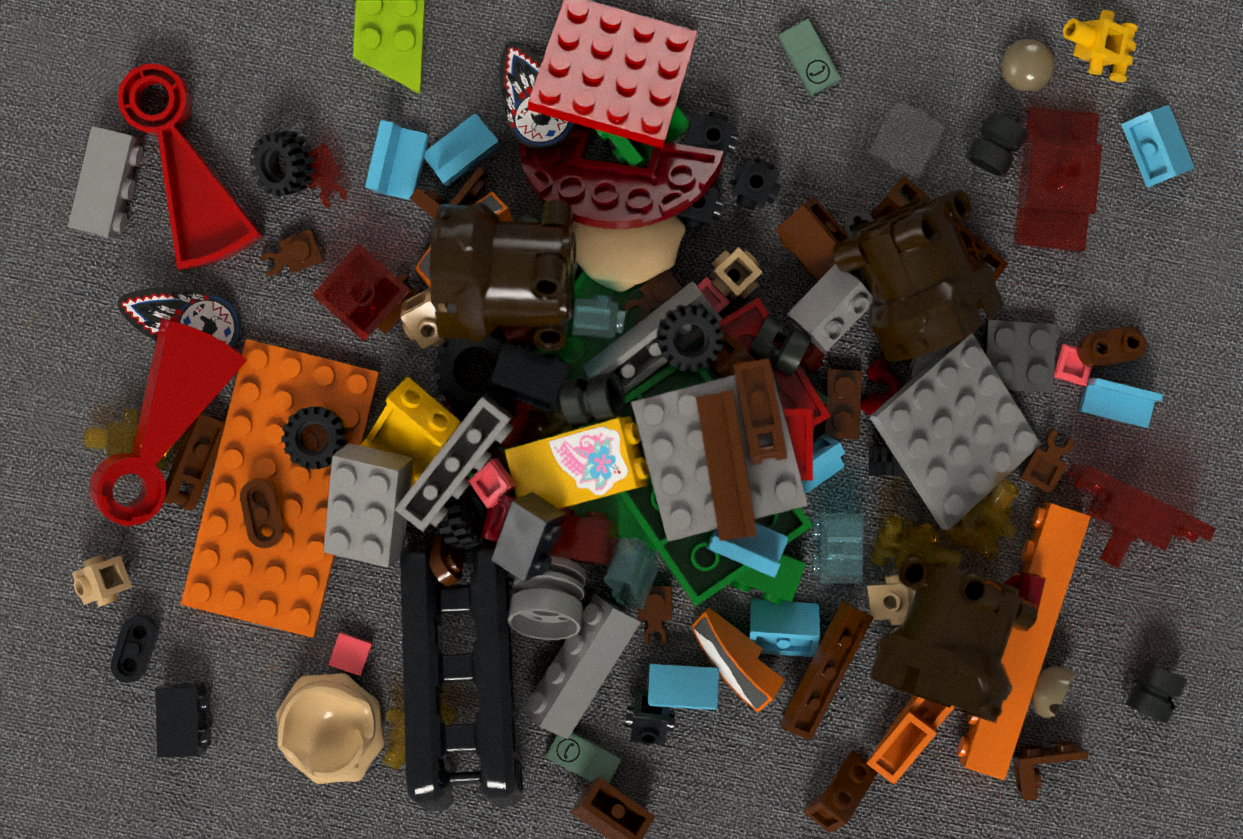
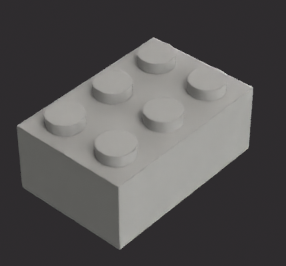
[324,443,414,568]

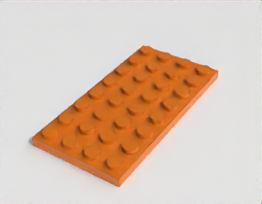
[180,339,381,638]

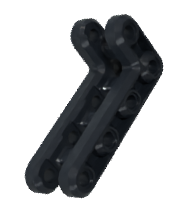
[400,539,523,812]

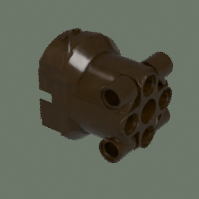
[833,190,1004,361]
[429,200,576,351]
[869,556,1038,723]

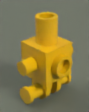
[1063,10,1138,82]

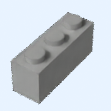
[68,126,143,240]

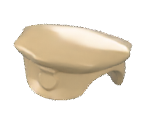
[571,215,686,292]
[276,673,385,784]

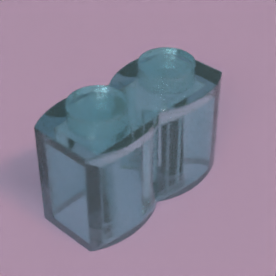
[604,537,658,609]

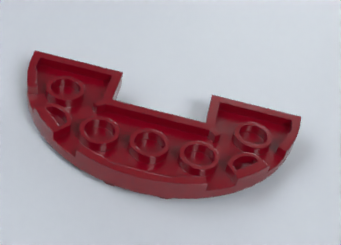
[519,129,724,229]

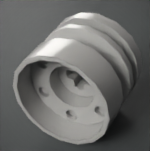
[507,555,587,640]

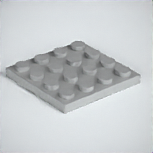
[869,333,1041,530]
[631,368,808,542]

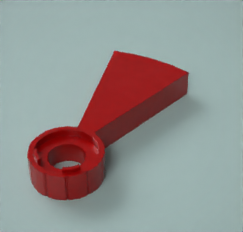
[118,63,264,271]
[90,318,247,526]

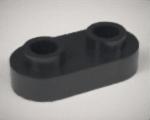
[110,615,158,683]

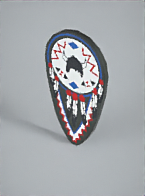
[499,43,576,150]
[117,288,241,348]

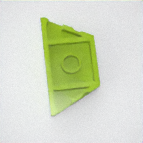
[353,0,426,94]

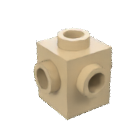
[709,247,763,300]
[400,288,448,349]
[72,555,132,607]
[867,574,914,625]

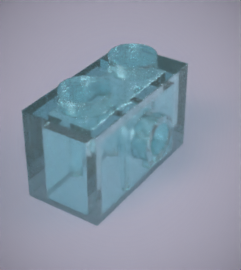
[572,295,625,341]
[811,511,864,584]

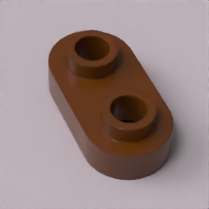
[1077,326,1146,368]
[240,479,284,548]
[429,533,463,587]

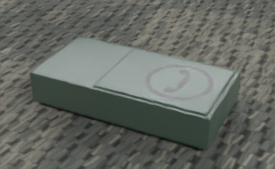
[777,19,841,97]
[545,731,622,784]

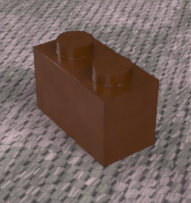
[775,196,850,281]
[570,777,655,839]

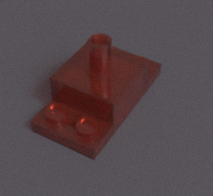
[1014,107,1103,252]
[1067,464,1216,569]

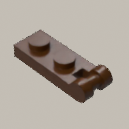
[732,358,787,466]
[163,413,225,511]

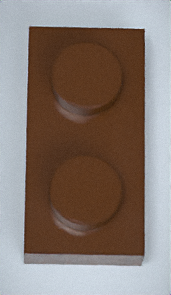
[823,369,862,440]

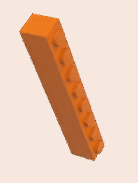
[957,502,1091,780]

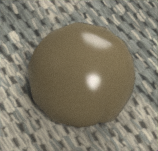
[1000,39,1055,92]
[1032,666,1077,718]

